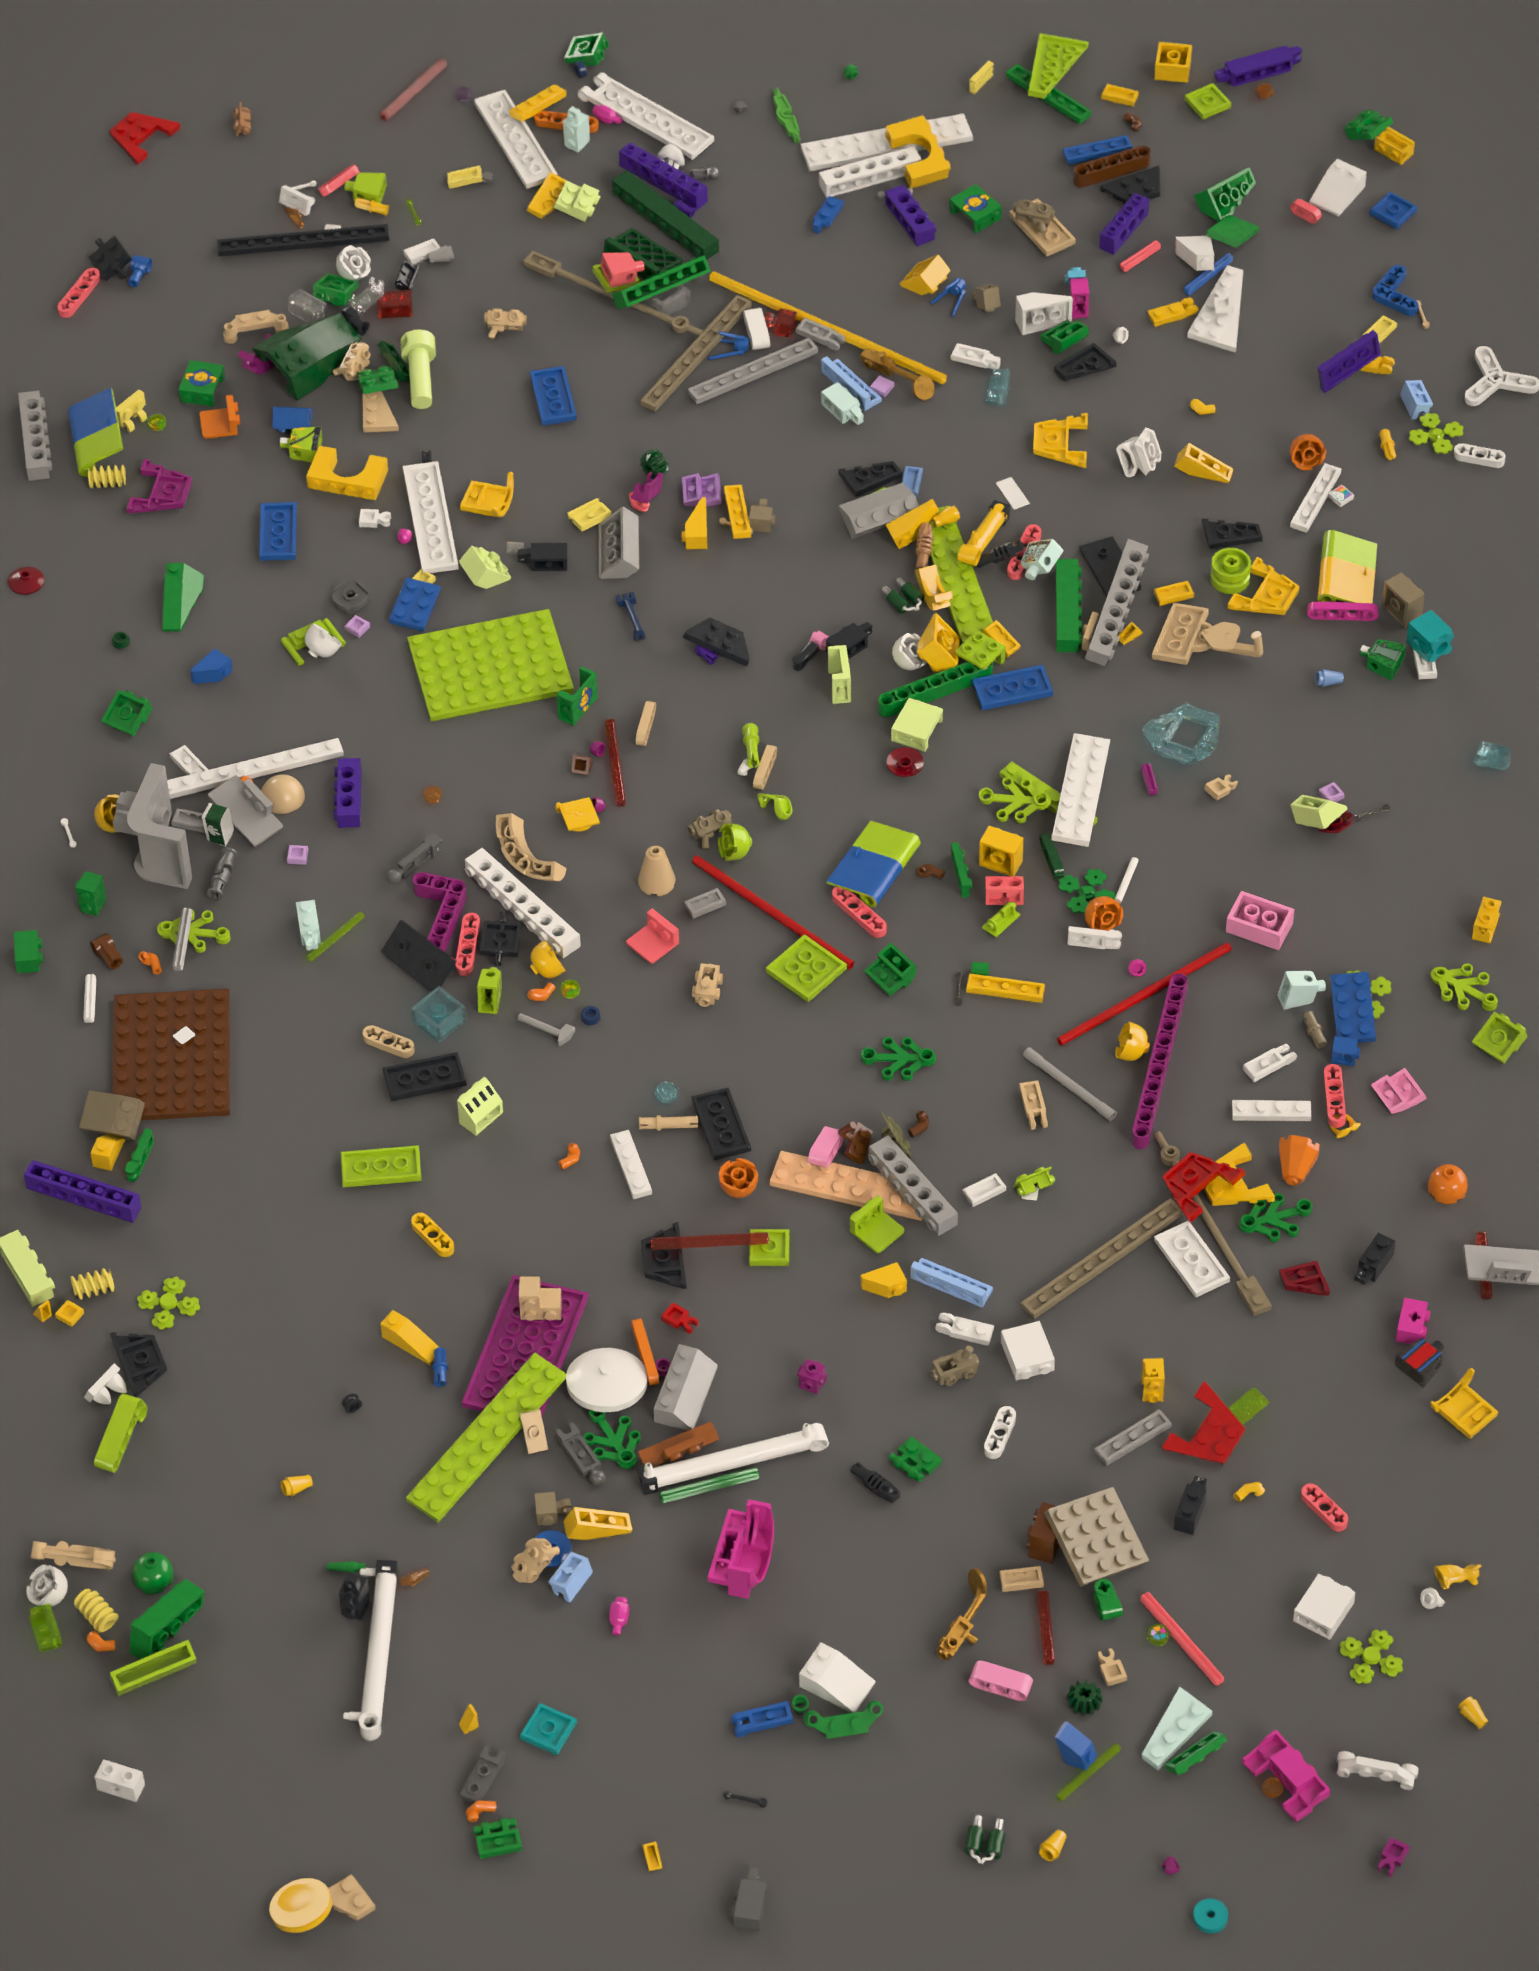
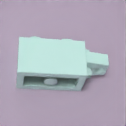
[563,106,590,152]
[821,383,864,425]
[296,900,321,950]

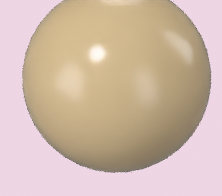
[261,774,305,814]

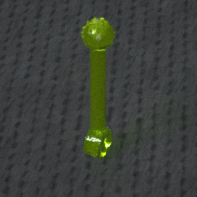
[406,199,422,225]

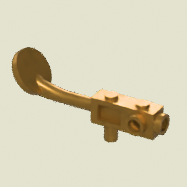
[860,349,935,400]
[936,1568,987,1661]

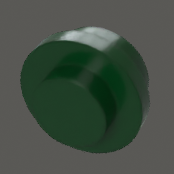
[112,632,130,649]

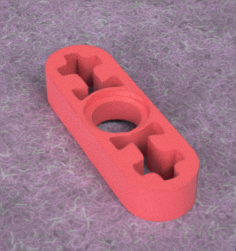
[318,164,360,197]
[1301,1484,1348,1532]

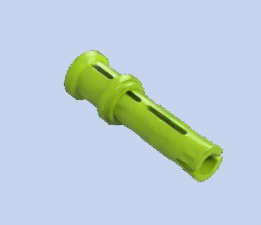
[742,723,760,768]

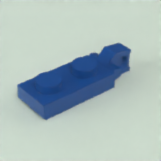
[813,196,844,234]

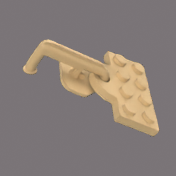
[1152,603,1263,665]

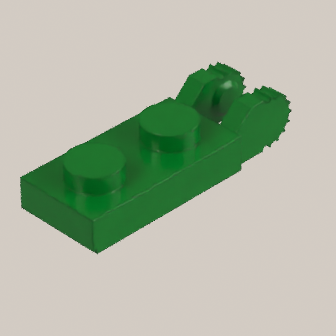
[125,1128,154,1182]

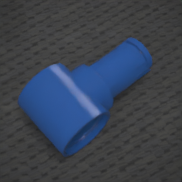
[128,255,152,287]

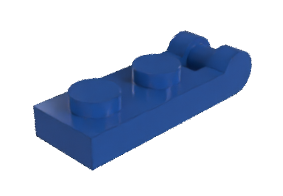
[730,1701,793,1738]

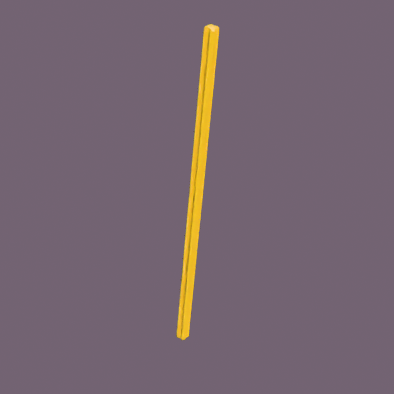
[709,271,947,384]

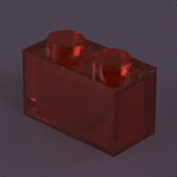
[377,290,413,319]

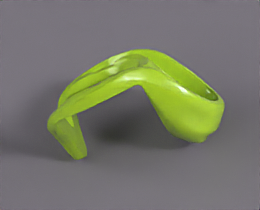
[757,793,793,820]

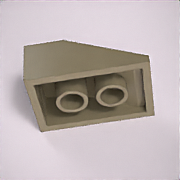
[79,1091,145,1141]

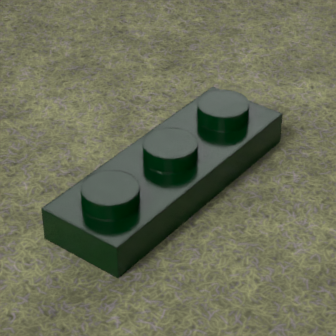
[377,340,410,383]

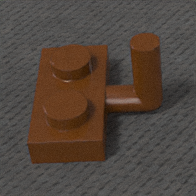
[838,1121,873,1165]

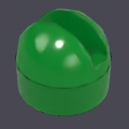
[792,1695,809,1713]

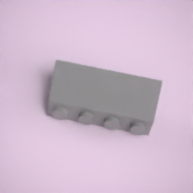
[838,483,919,539]
[598,506,639,579]
[654,1344,718,1431]

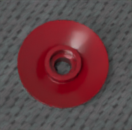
[8,567,44,595]
[887,747,924,777]
[1318,811,1354,833]

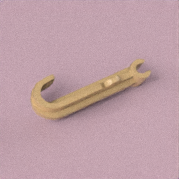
[31,1541,116,1570]

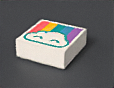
[1328,485,1354,507]

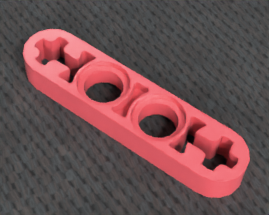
[57,268,100,318]
[1007,525,1041,580]
[832,887,887,938]
[456,913,480,976]
[1324,1064,1346,1128]

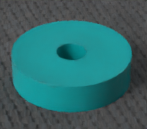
[1193,1899,1228,1934]

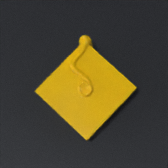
[555,797,600,832]

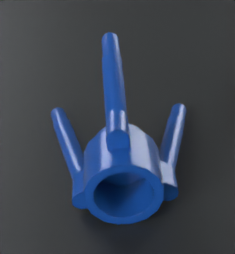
[930,277,966,317]
[708,331,749,360]

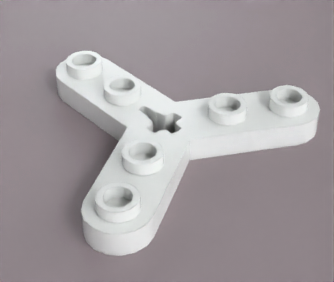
[1464,346,1539,406]

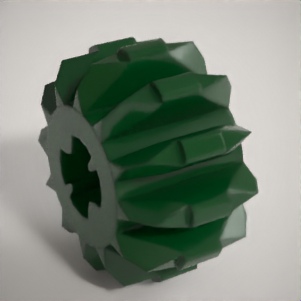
[640,449,669,479]
[1067,1680,1103,1717]

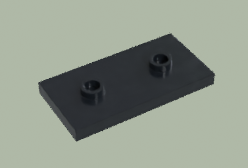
[1079,536,1141,598]
[381,920,457,993]
[382,1052,467,1102]
[691,1087,751,1160]

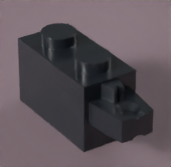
[517,543,568,571]
[826,622,873,659]
[1354,1232,1396,1285]
[1174,1476,1207,1535]
[339,1573,370,1621]

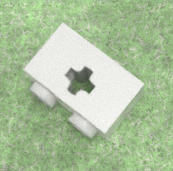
[95,1759,145,1802]

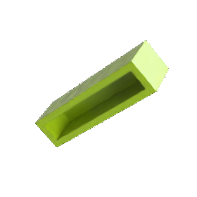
[110,1640,196,1696]

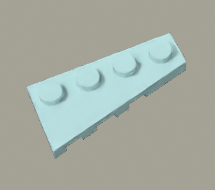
[1142,1687,1212,1770]

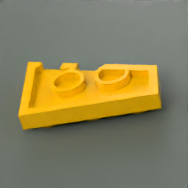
[526,172,566,219]

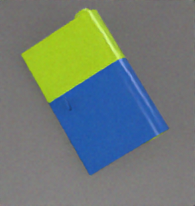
[68,388,123,477]
[826,821,921,908]

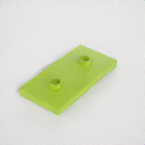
[341,1145,422,1188]

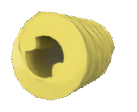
[88,465,126,488]
[70,1268,114,1300]
[74,1589,119,1632]

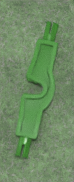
[772,88,801,143]

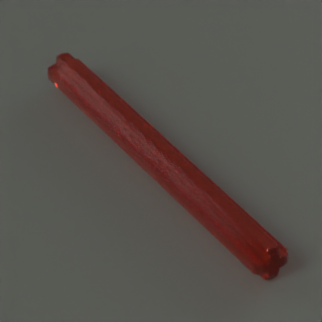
[380,58,447,121]
[605,718,626,807]
[651,1232,769,1250]

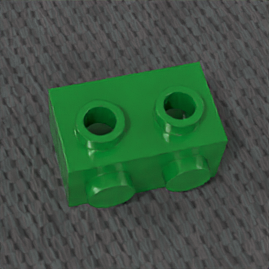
[75,871,107,916]
[14,930,43,973]

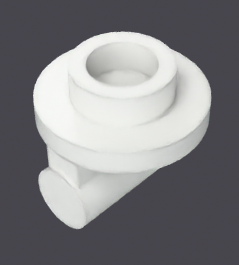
[1420,1587,1445,1609]

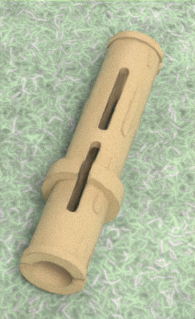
[639,1115,698,1131]

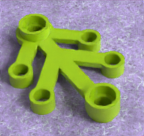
[979,777,1051,824]
[157,909,231,953]
[1431,964,1498,1011]

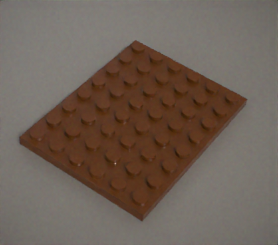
[112,988,230,1120]

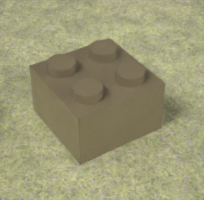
[1382,572,1425,628]

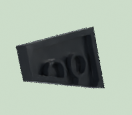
[1054,343,1117,381]
[838,461,902,496]
[1202,518,1263,549]

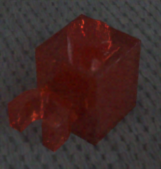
[764,308,797,338]

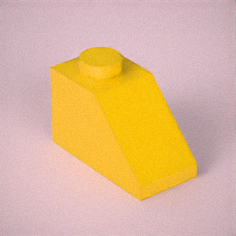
[91,1134,125,1171]
[861,1262,907,1298]

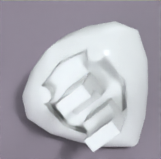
[657,144,685,169]

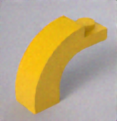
[915,565,953,611]

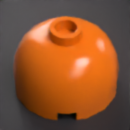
[1289,434,1326,470]
[1085,896,1123,931]
[719,1158,758,1199]
[1428,1164,1468,1204]

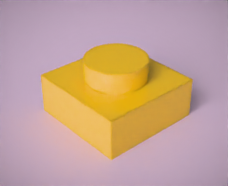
[55,1300,84,1327]

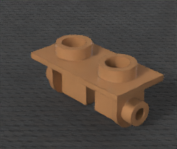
[233,102,251,137]

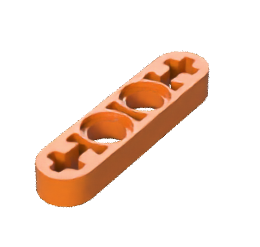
[534,111,598,133]
[631,1318,659,1386]

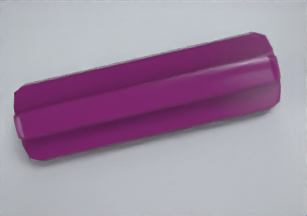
[1141,763,1158,795]

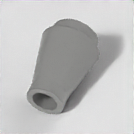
[428,245,454,263]

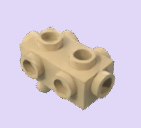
[484,308,527,340]
[333,342,371,381]
[692,963,723,1007]
[511,1538,560,1583]

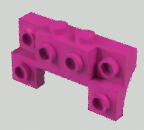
[1242,1730,1330,1822]

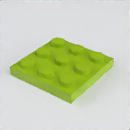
[766,934,847,1002]

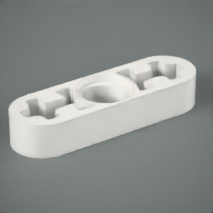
[1454,444,1506,468]
[984,1406,1016,1459]

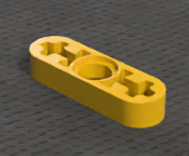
[411,1213,454,1257]

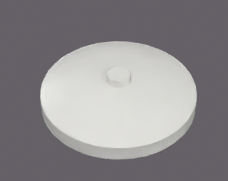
[566,1348,647,1412]

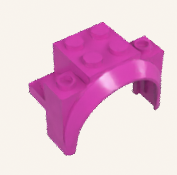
[708,1499,774,1599]

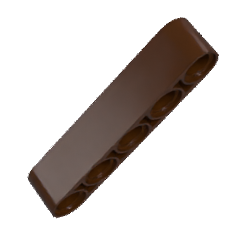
[1073,146,1151,188]

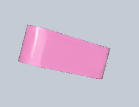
[808,1126,844,1168]
[969,1661,1033,1701]

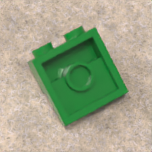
[564,33,609,66]
[1344,109,1394,140]
[312,273,359,306]
[357,365,398,394]
[101,690,153,737]

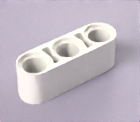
[743,308,770,350]

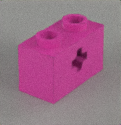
[1069,278,1089,318]
[1396,1298,1431,1345]

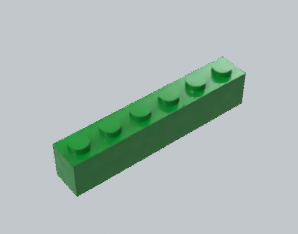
[611,255,711,310]
[1056,559,1082,652]

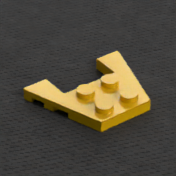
[1033,413,1088,468]
[1227,557,1300,615]
[1203,1143,1275,1206]

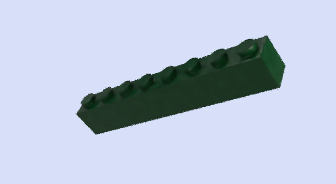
[612,170,719,260]

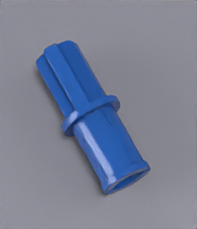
[432,1347,448,1387]

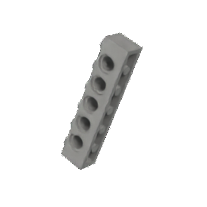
[18,390,52,481]
[868,1135,958,1236]

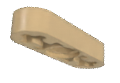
[636,701,656,746]
[753,745,777,790]
[362,1025,415,1058]

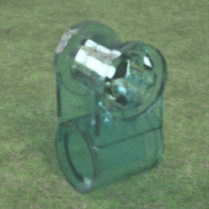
[1474,741,1511,770]

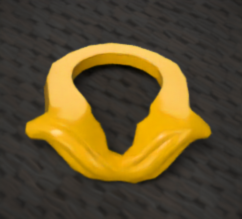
[1329,1114,1361,1138]

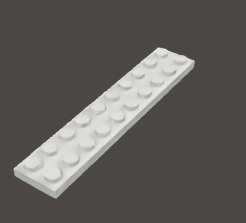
[801,113,973,172]

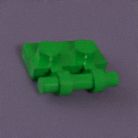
[888,1436,942,1482]
[473,1817,522,1859]

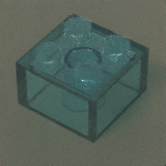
[411,986,467,1043]

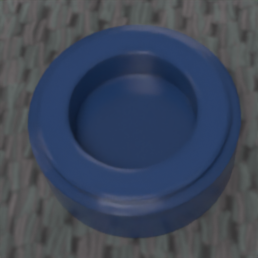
[574,60,587,78]
[581,1006,600,1025]

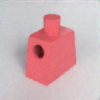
[601,253,644,288]

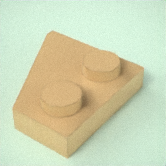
[328,1874,376,1921]

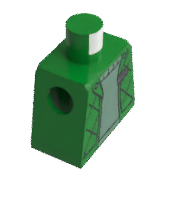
[1359,639,1406,681]

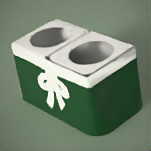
[202,803,234,846]

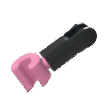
[792,630,829,671]

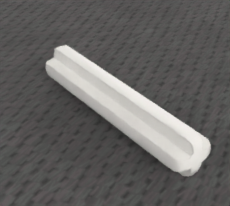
[83,974,96,1023]

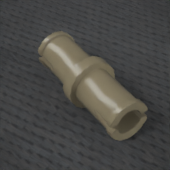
[1302,1011,1328,1049]

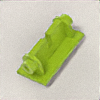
[982,901,1021,937]
[1013,1166,1055,1196]

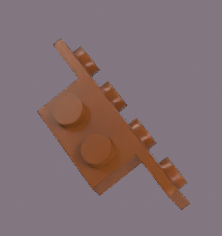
[638,1422,719,1468]

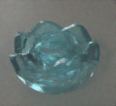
[654,1081,679,1104]

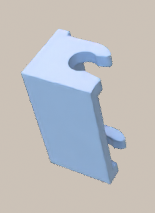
[1400,380,1433,419]
[548,1552,593,1602]

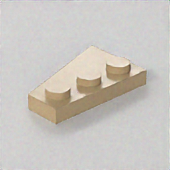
[363,391,399,432]

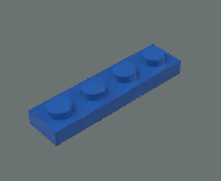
[1062,135,1132,165]

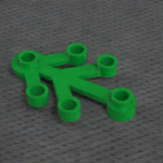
[861,1037,936,1081]
[1239,1193,1313,1242]
[583,1410,641,1469]

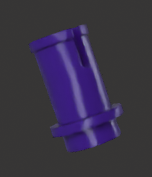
[674,200,696,218]
[695,645,718,665]

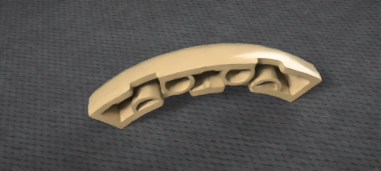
[496,813,567,882]

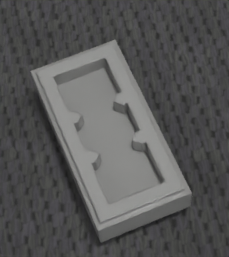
[171,808,205,833]
[684,888,726,919]

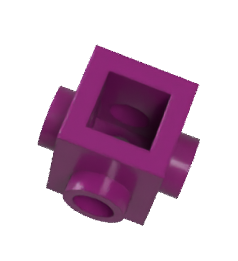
[797,1359,828,1394]

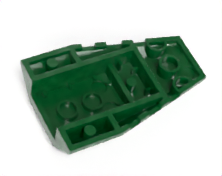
[252,313,362,401]

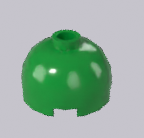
[132,1552,174,1595]

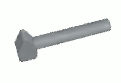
[518,1013,575,1046]

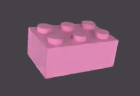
[1226,891,1294,950]

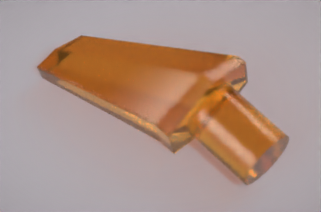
[285,207,304,229]
[400,1567,429,1587]

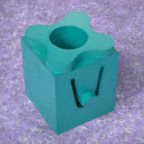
[1406,610,1454,663]

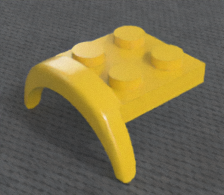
[460,472,514,517]
[1430,1368,1498,1439]

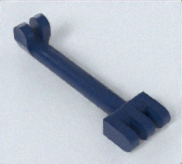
[615,592,646,641]

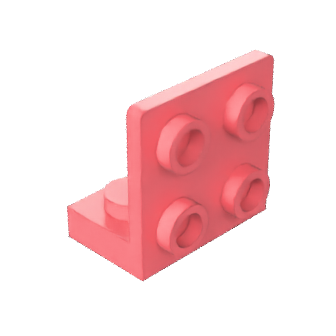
[626,908,679,964]

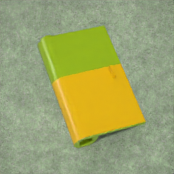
[1317,530,1377,603]

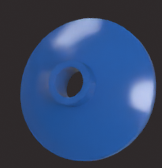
[535,1530,572,1568]

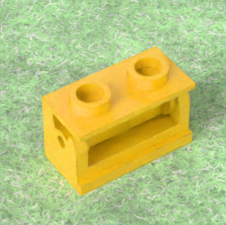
[1374,127,1415,165]
[1472,897,1502,944]
[1141,1358,1165,1403]

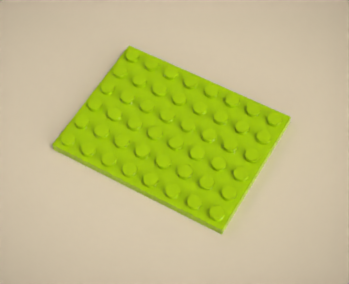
[407,609,574,721]

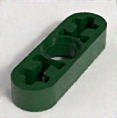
[1039,833,1064,879]

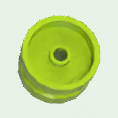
[1210,548,1251,594]

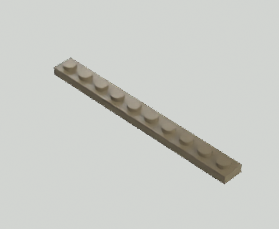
[640,295,752,412]
[1021,1198,1184,1319]

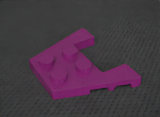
[127,459,192,514]

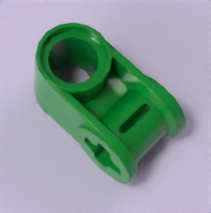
[1093,1579,1123,1621]

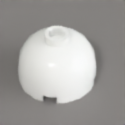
[336,245,371,280]
[305,624,342,658]
[892,633,927,670]
[26,1565,68,1607]

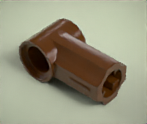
[90,933,123,970]

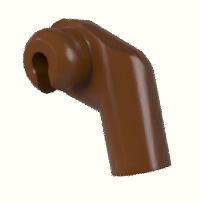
[1123,112,1142,131]
[916,864,945,879]
[908,1111,929,1138]

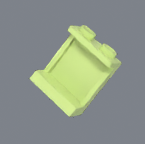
[828,645,851,704]
[891,698,943,752]

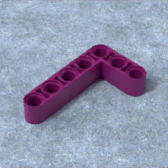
[413,872,467,952]

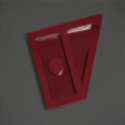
[1279,1260,1330,1296]

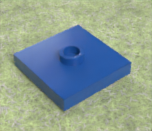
[1369,192,1418,229]

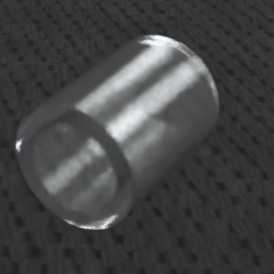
[507,541,525,554]

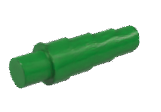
[326,1561,366,1573]

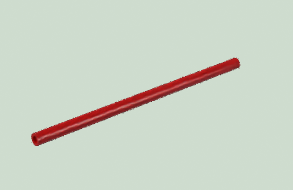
[692,855,855,969]
[1057,942,1232,1046]

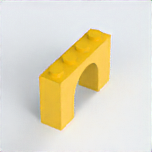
[885,115,951,188]
[307,446,388,500]

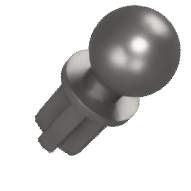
[690,167,719,180]

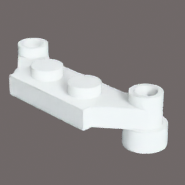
[1337,1751,1419,1790]

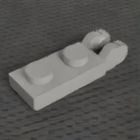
[796,318,846,351]

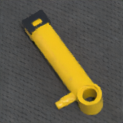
[958,500,1011,566]

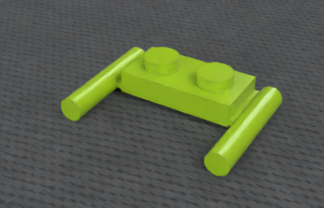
[281,618,346,666]

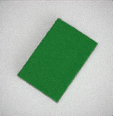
[1206,215,1260,248]

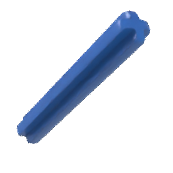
[1183,253,1233,296]

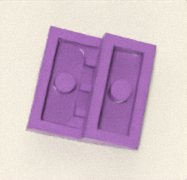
[682,473,722,507]

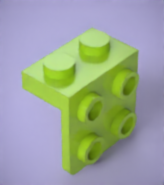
[956,630,1006,669]
[850,1195,904,1253]

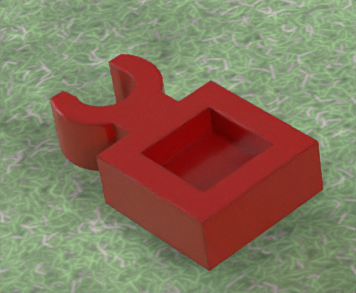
[661,1302,699,1334]

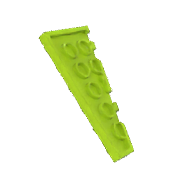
[1028,33,1089,98]

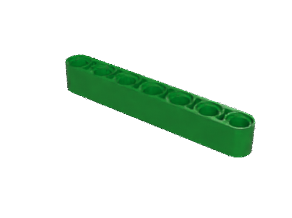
[878,662,993,717]

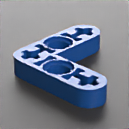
[1372,265,1418,316]

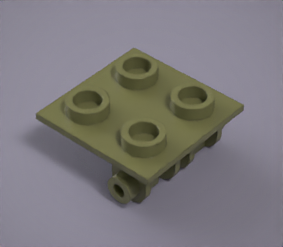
[881,1111,912,1157]

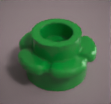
[843,64,858,79]

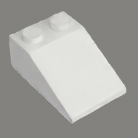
[1309,159,1366,217]
[1015,292,1073,335]
[799,1643,875,1713]

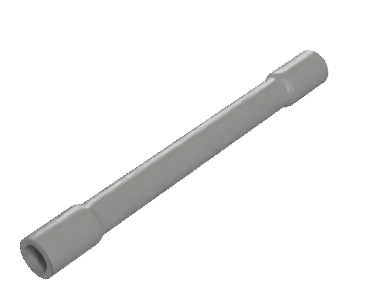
[1023,1047,1117,1121]

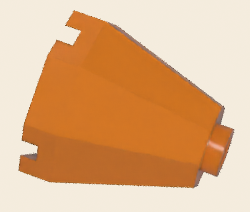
[1279,1135,1320,1186]

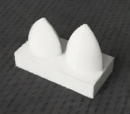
[279,185,315,216]
[84,1364,127,1404]

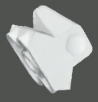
[1116,427,1161,477]

